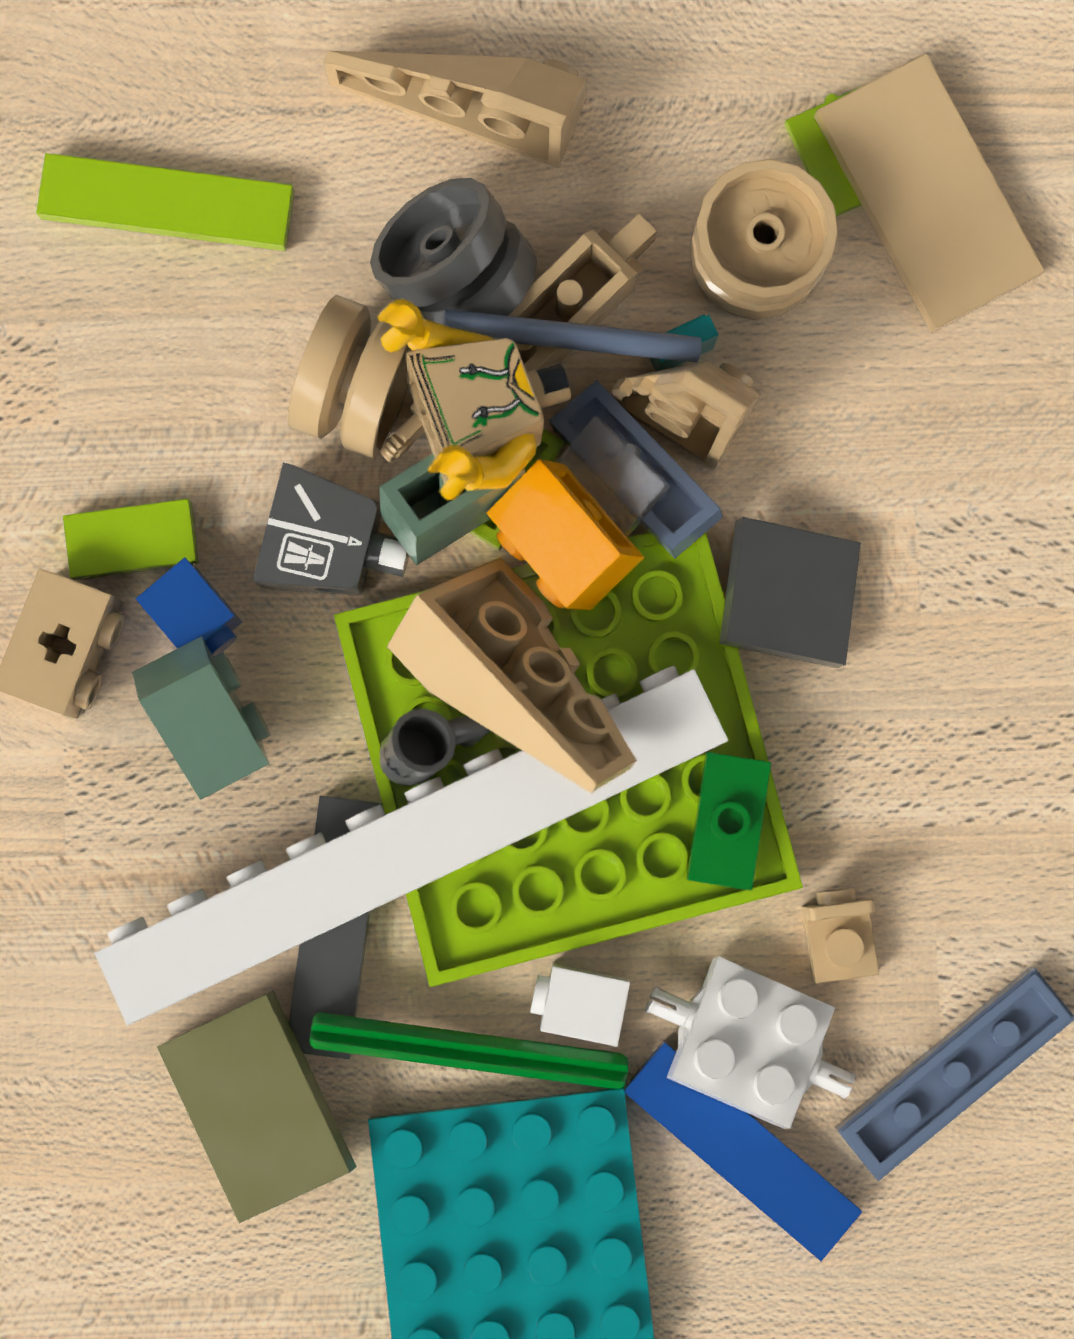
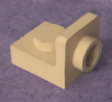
[802,887,879,984]

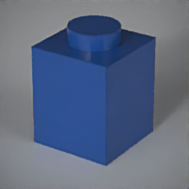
[135,557,242,656]

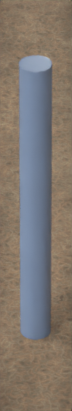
[442,309,702,363]

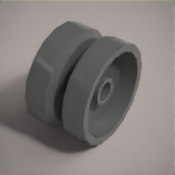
[370,178,537,324]

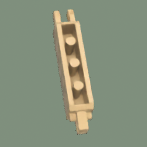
[379,213,657,463]

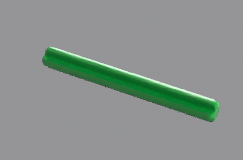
[309,1012,629,1089]

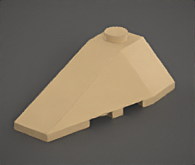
[324,51,587,169]

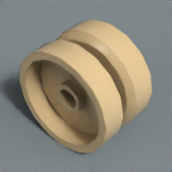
[690,159,838,320]
[288,295,414,459]

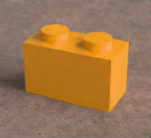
[486,459,645,610]

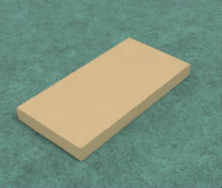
[814,53,1045,334]

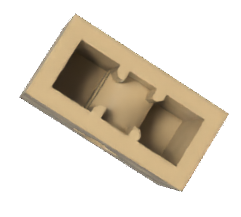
[0,568,125,719]

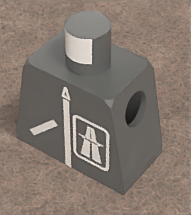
[253,462,409,596]

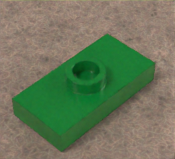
[686,752,771,891]

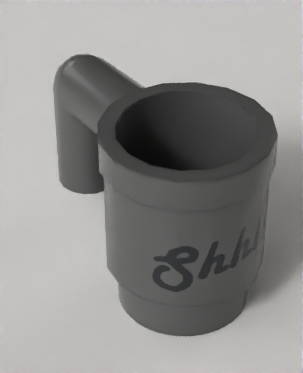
[379,709,490,786]

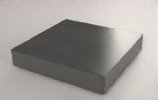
[719,517,861,668]

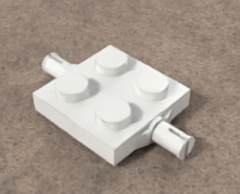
[645,956,855,1129]

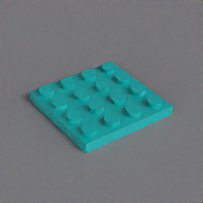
[368,1088,655,1339]

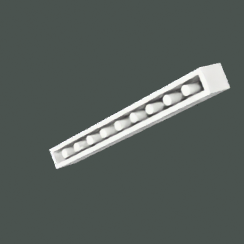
[94,666,728,1026]

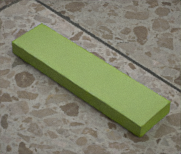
[36,153,295,251]

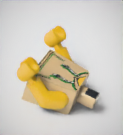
[378,299,571,500]

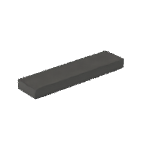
[289,795,384,1059]

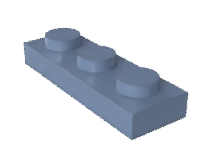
[549,380,723,559]

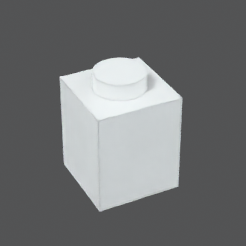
[530,963,630,1047]

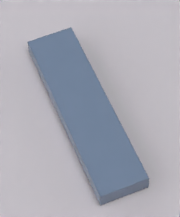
[834,967,1074,1181]

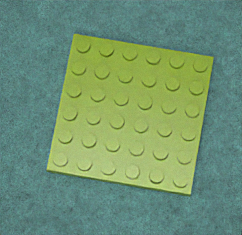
[334,532,803,987]

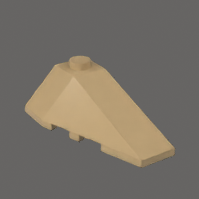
[611,360,761,469]
[387,557,637,793]

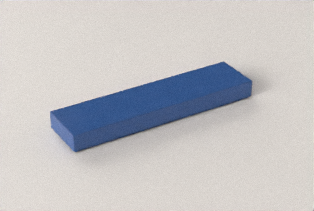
[624,1040,862,1262]

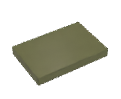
[157,990,357,1223]

